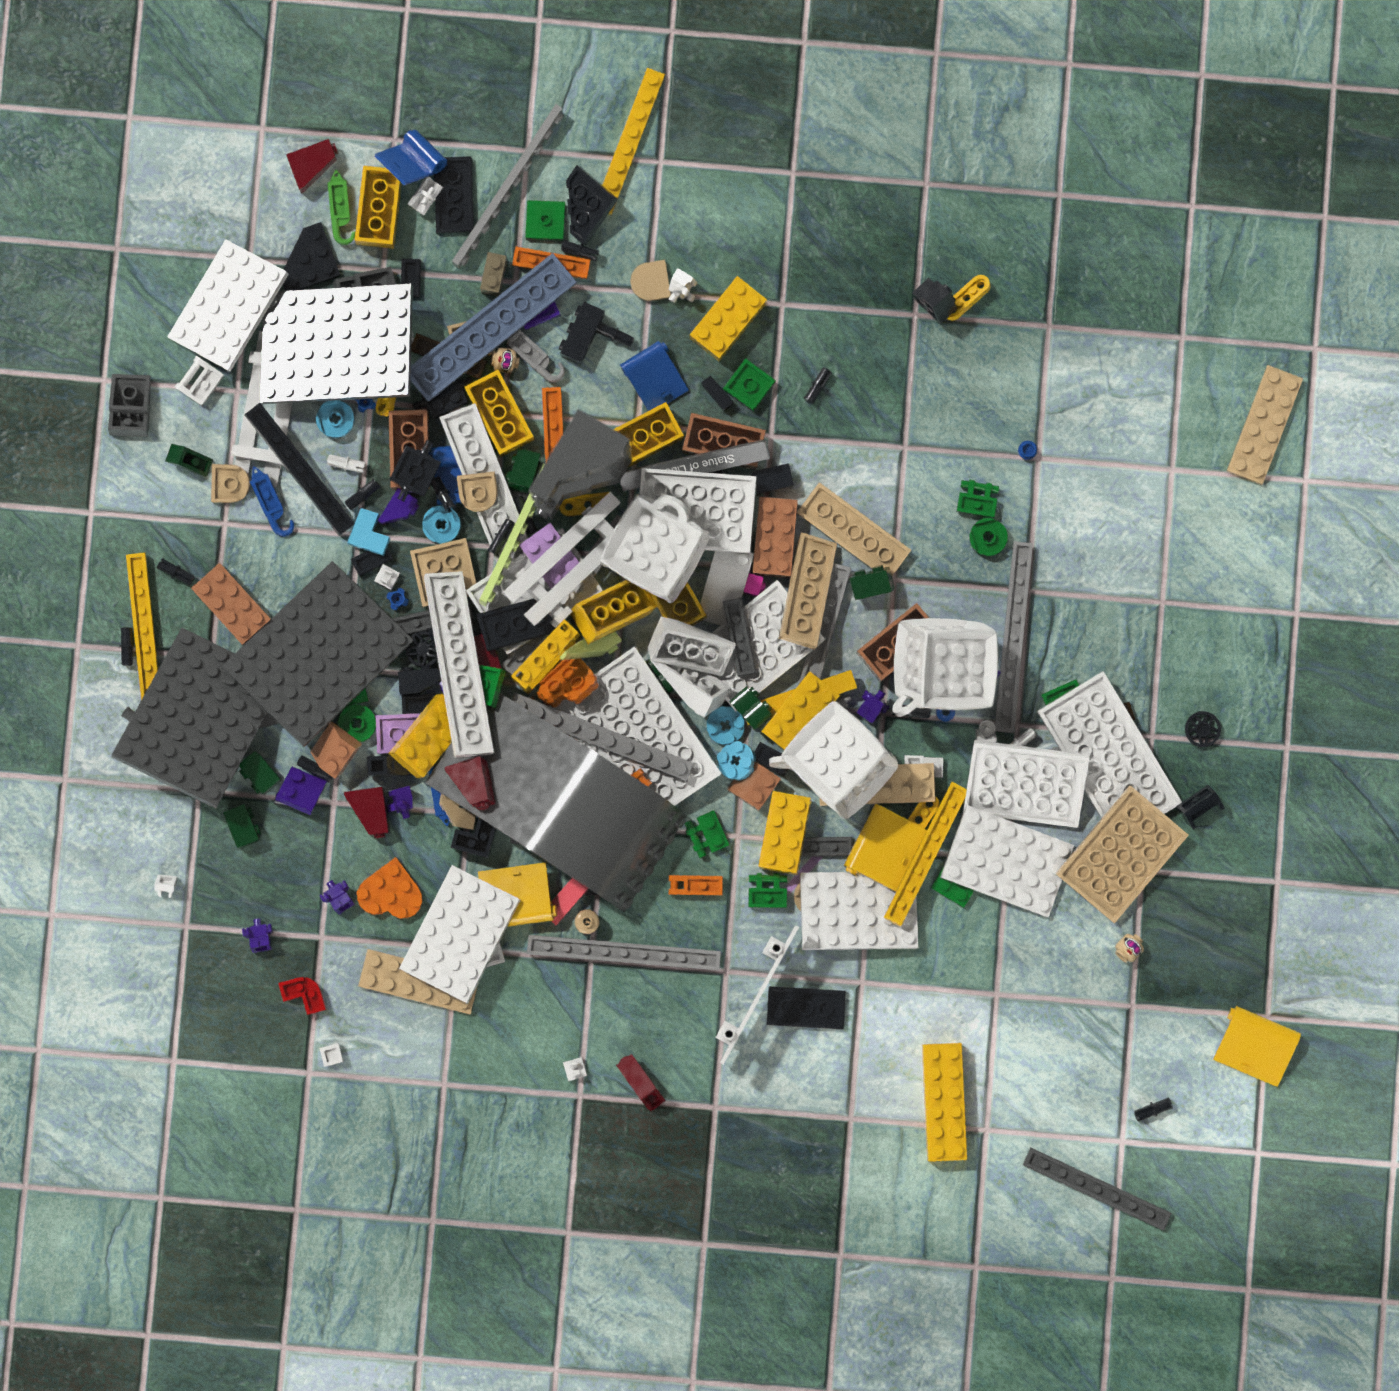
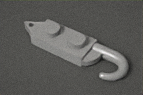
[507,330,565,382]

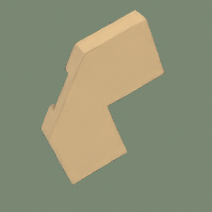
[439,793,476,830]

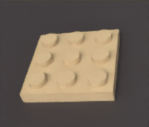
[410,538,476,607]

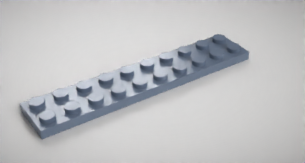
[411,253,577,402]

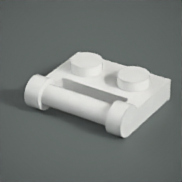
[175,356,224,407]

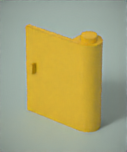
[844,804,927,892]
[478,862,557,927]
[1213,1006,1301,1087]

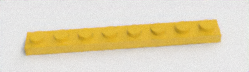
[603,68,665,215]
[126,553,158,700]
[883,782,966,927]

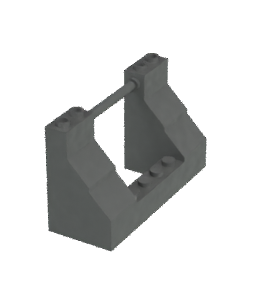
[529,409,633,520]

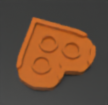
[537,658,599,708]
[357,857,422,919]

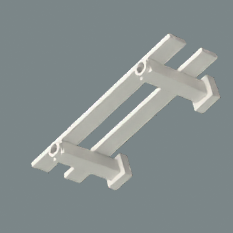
[231,331,293,488]
[502,492,621,628]
[715,925,799,1065]

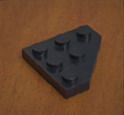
[566,165,618,245]
[283,222,341,291]

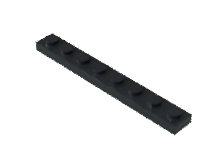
[244,403,355,536]

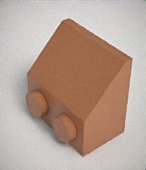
[310,721,362,779]
[727,762,781,811]

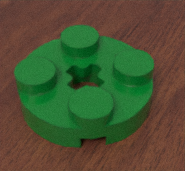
[969,518,1008,557]
[338,705,376,742]

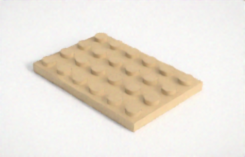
[1056,785,1188,924]

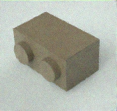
[480,252,507,296]

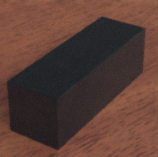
[701,376,733,412]

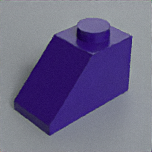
[378,488,419,525]

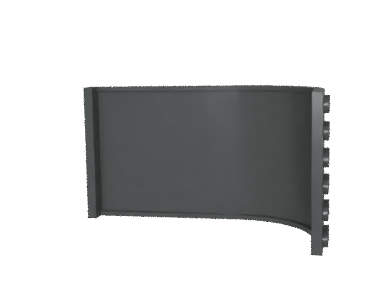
[425,693,687,912]

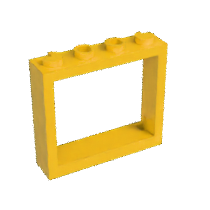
[511,619,580,695]

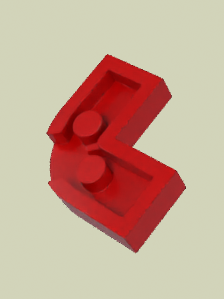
[278,977,326,1015]

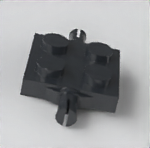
[412,377,473,419]
[389,440,441,502]

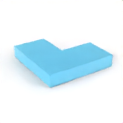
[347,508,390,556]

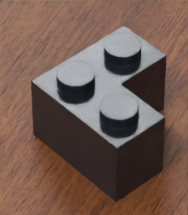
[912,278,957,324]
[450,818,497,859]

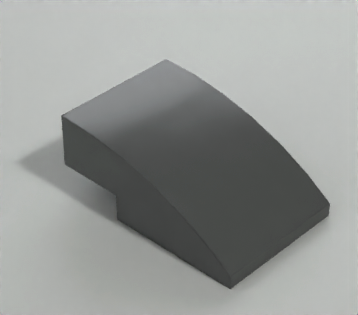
[333,267,396,288]
[108,374,151,437]

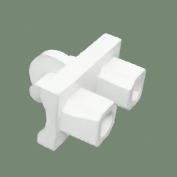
[408,176,443,215]
[975,720,997,743]

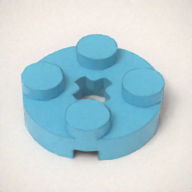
[316,400,355,438]
[422,506,461,544]
[707,706,744,745]
[717,741,756,780]

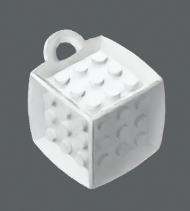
[600,494,710,603]
[892,618,998,717]
[769,701,898,819]

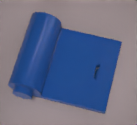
[374,130,447,186]
[620,341,689,411]
[429,446,462,505]

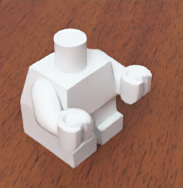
[668,269,698,303]

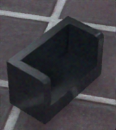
[751,463,794,496]
[1177,785,1225,830]

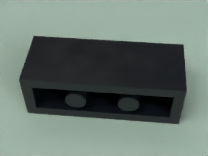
[558,302,605,365]

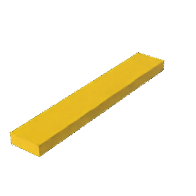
[747,670,857,725]

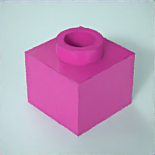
[743,573,766,597]

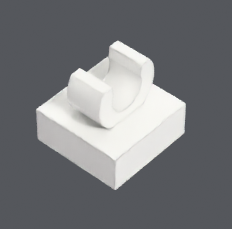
[374,564,400,590]
[154,875,177,898]
[563,1057,587,1081]

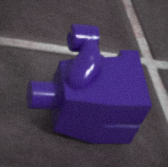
[856,690,890,723]
[386,786,413,819]
[320,880,355,915]
[242,918,273,953]

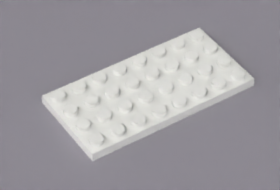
[1037,671,1182,819]

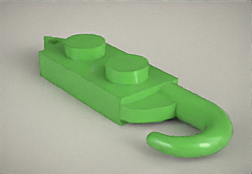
[327,170,355,245]

